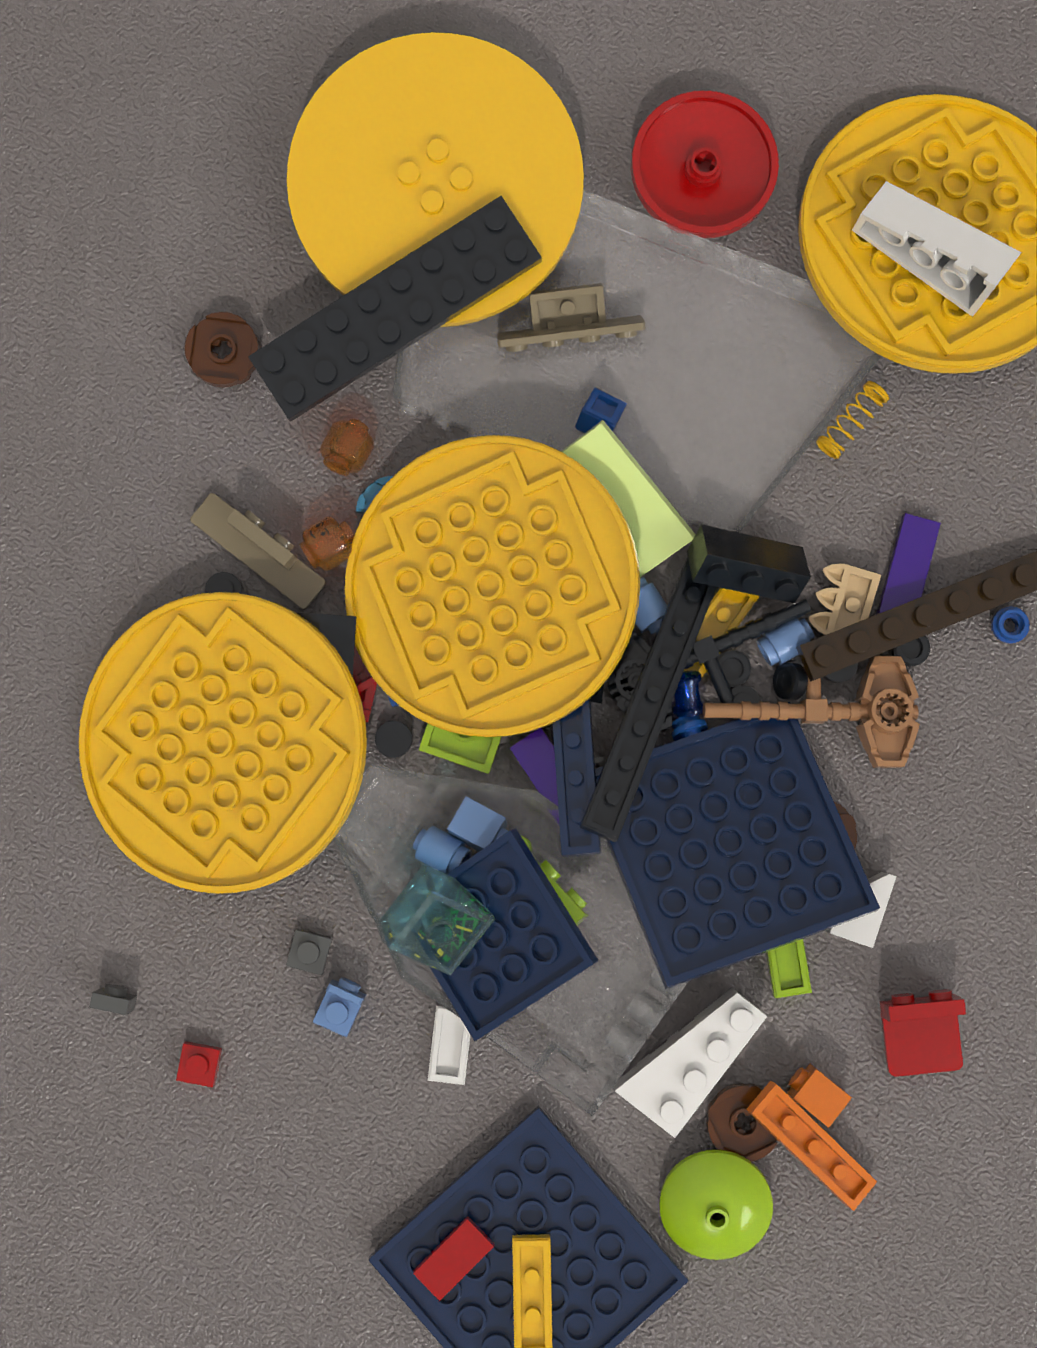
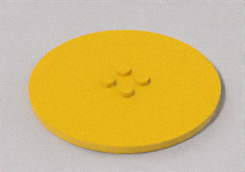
[287,32,584,327]
[798,94,1037,374]
[345,435,640,737]
[79,592,367,894]

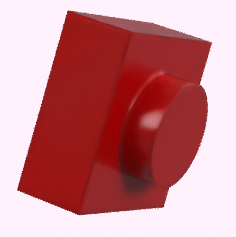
[176,1041,222,1087]

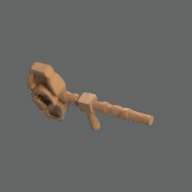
[703,656,920,768]

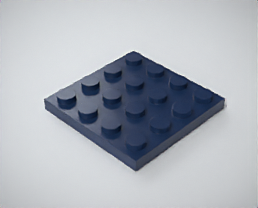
[395,828,599,1041]

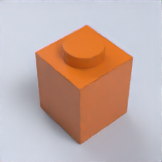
[787,1063,852,1128]

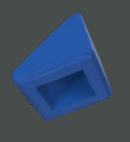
[575,387,627,433]

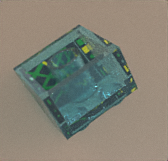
[380,864,495,976]

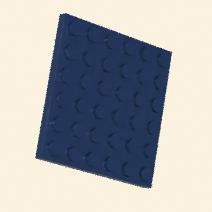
[595,702,880,989]
[368,1106,689,1348]

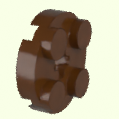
[185,312,260,388]
[706,1083,778,1161]

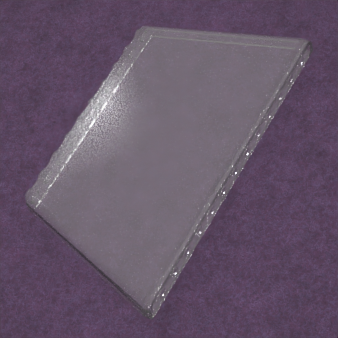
[393,190,881,533]

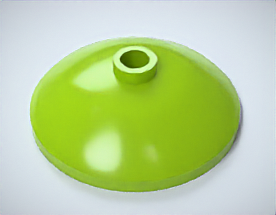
[659,1150,773,1260]

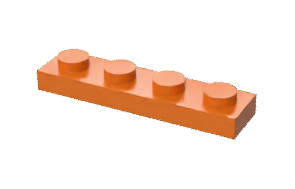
[746,1081,877,1211]

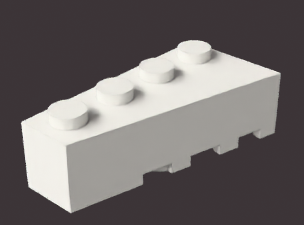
[852,181,1022,317]
[612,988,767,1138]

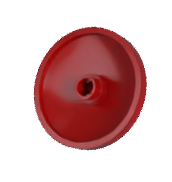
[631,91,779,238]

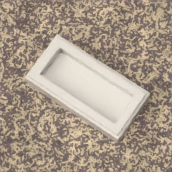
[427,1004,470,1085]

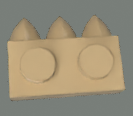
[808,563,881,636]

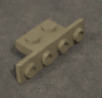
[496,283,646,352]
[190,493,326,610]

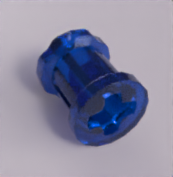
[673,671,705,717]

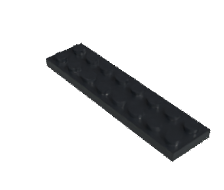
[248,196,542,422]

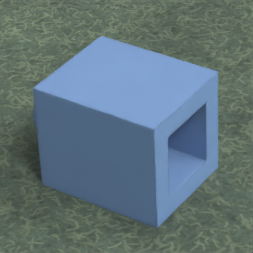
[447,796,508,852]

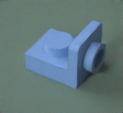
[313,977,366,1038]

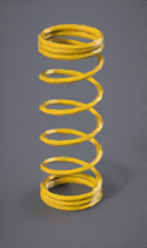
[816,381,889,459]

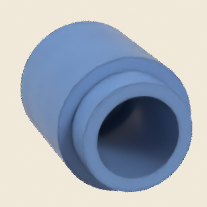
[635,577,668,634]
[756,618,814,666]
[413,826,472,875]

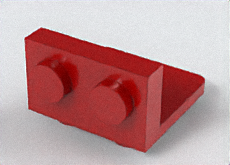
[879,989,966,1077]

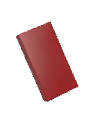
[413,1216,494,1301]

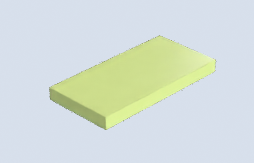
[561,420,696,577]

